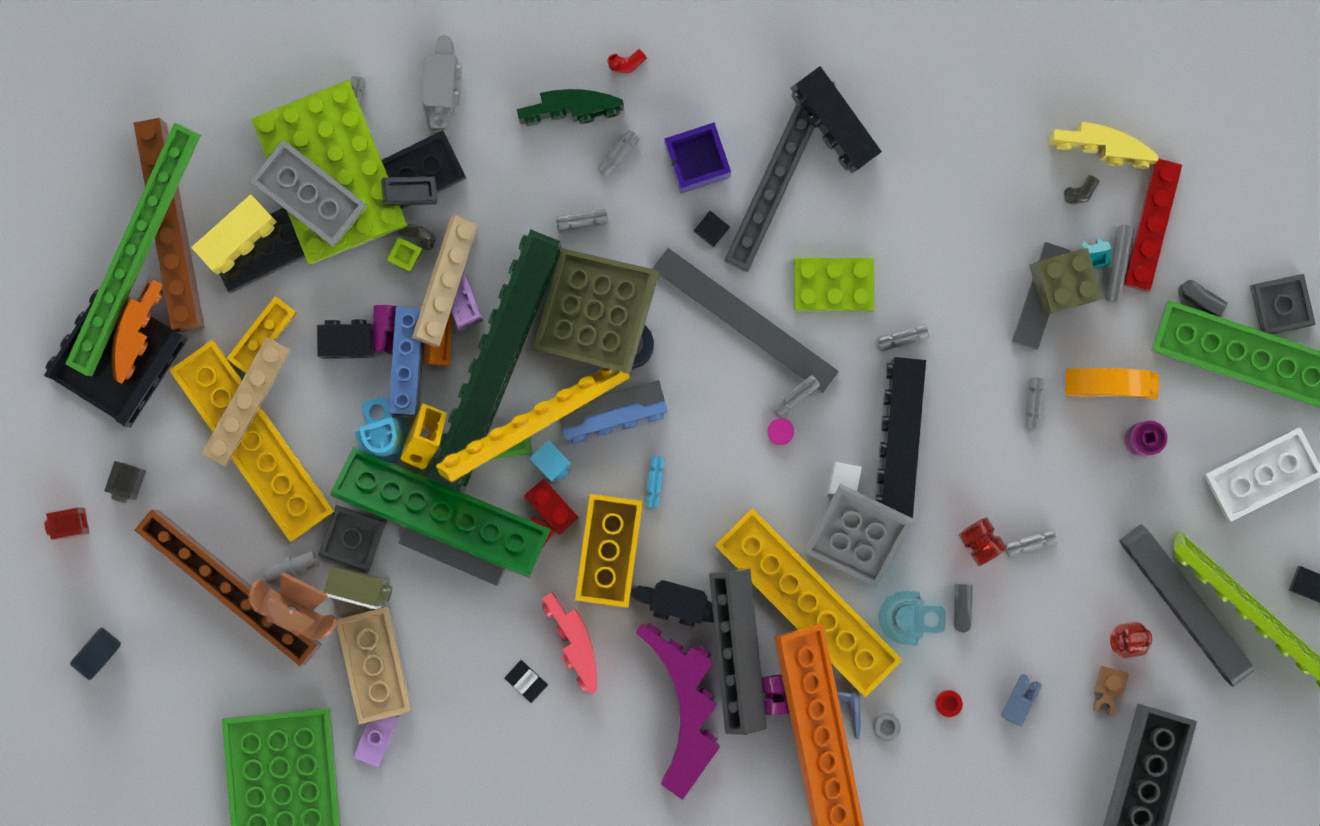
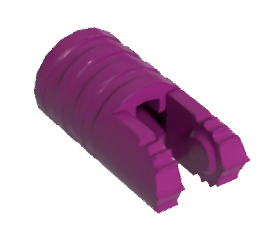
[373,305,397,354]

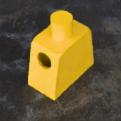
[400,403,447,469]

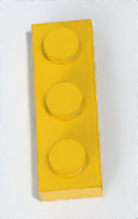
[226,296,297,373]

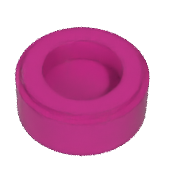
[767,418,794,445]

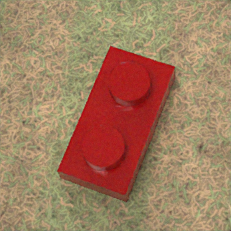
[524,478,579,535]

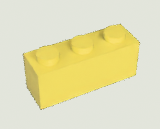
[191,194,277,275]

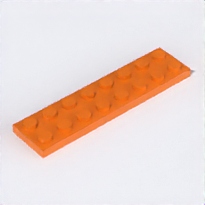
[774,624,864,826]

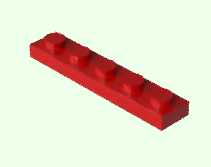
[1123,158,1182,292]

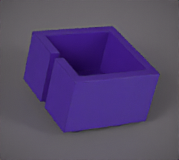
[664,122,731,194]

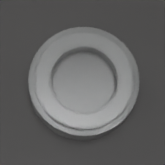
[873,713,901,741]

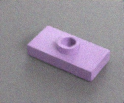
[451,273,484,331]
[354,716,399,767]

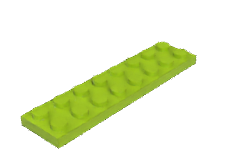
[1173,531,1320,687]

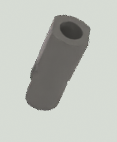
[1178,280,1228,317]
[954,584,972,633]

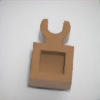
[1093,665,1129,716]

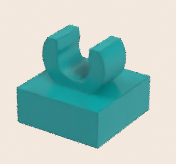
[1082,237,1112,269]

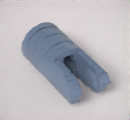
[1000,674,1042,727]

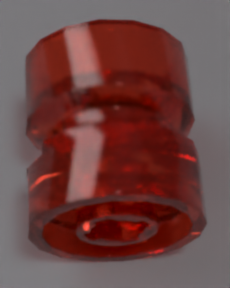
[958,517,1007,566]

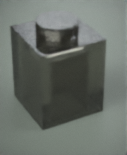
[104,461,146,503]

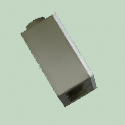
[324,566,393,609]

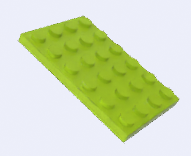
[251,79,408,265]

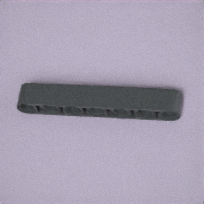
[1119,524,1255,687]

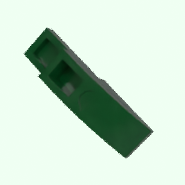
[516,89,624,126]

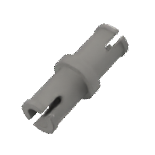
[263,550,319,584]

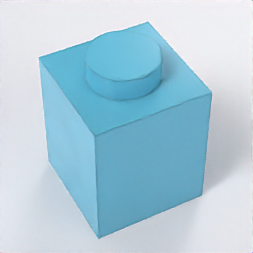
[529,440,571,482]

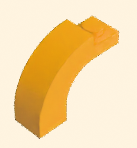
[1065,368,1160,400]

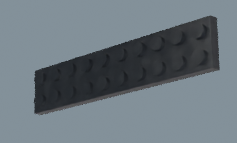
[220,130,467,293]

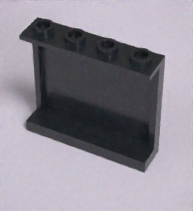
[44,289,188,428]

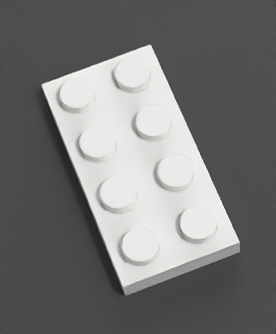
[1204,427,1320,522]

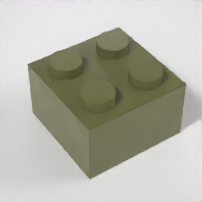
[1029,248,1102,316]

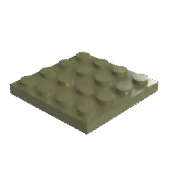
[532,248,660,375]

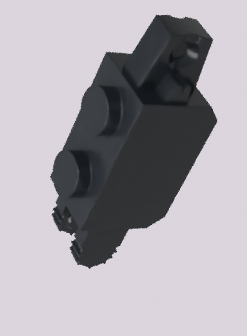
[632,580,714,627]

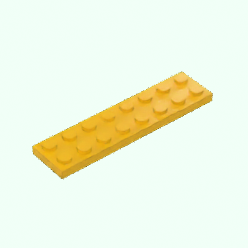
[169,339,335,543]
[714,508,903,698]

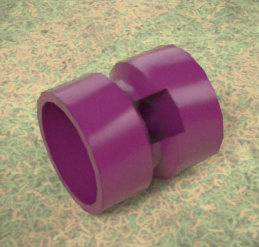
[1125,421,1167,457]
[761,674,790,715]

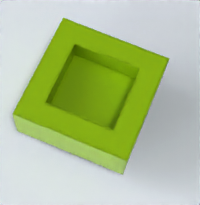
[387,237,423,273]

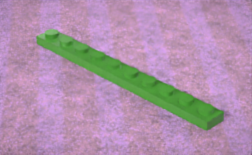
[66,122,201,376]

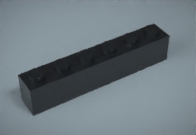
[875,357,926,519]

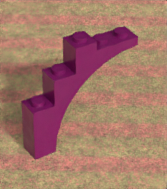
[636,623,720,800]

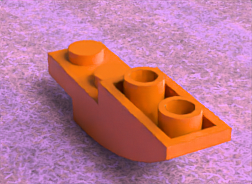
[111,278,163,384]

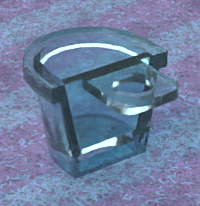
[878,591,945,645]

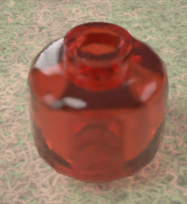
[1110,622,1152,659]

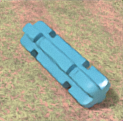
[645,456,665,508]

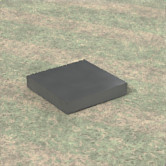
[1250,274,1316,335]
[318,505,387,572]

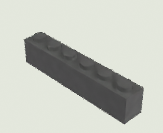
[709,569,767,735]

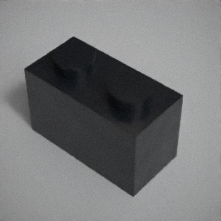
[317,319,374,359]

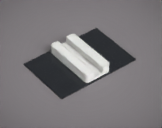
[504,660,548,703]

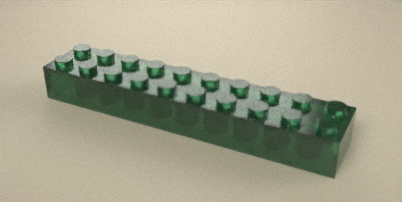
[428,229,562,492]

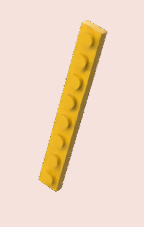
[436,367,630,482]

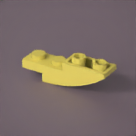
[1049,122,1158,169]

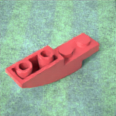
[541,592,597,695]

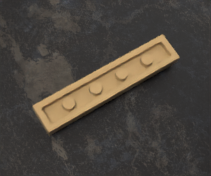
[412,215,478,347]
[201,337,291,467]

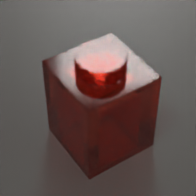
[44,507,90,540]

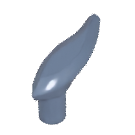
[837,688,861,739]

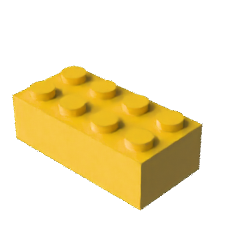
[575,494,643,608]

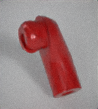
[607,49,647,74]

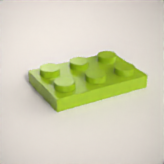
[794,258,874,311]

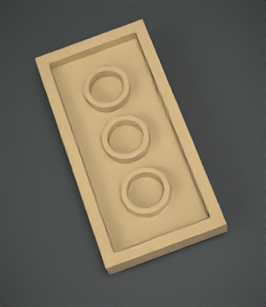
[336,607,413,725]

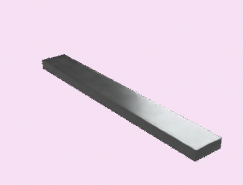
[724,81,835,272]
[653,248,839,393]

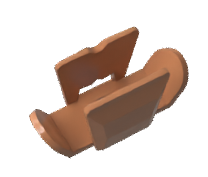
[249,573,337,640]

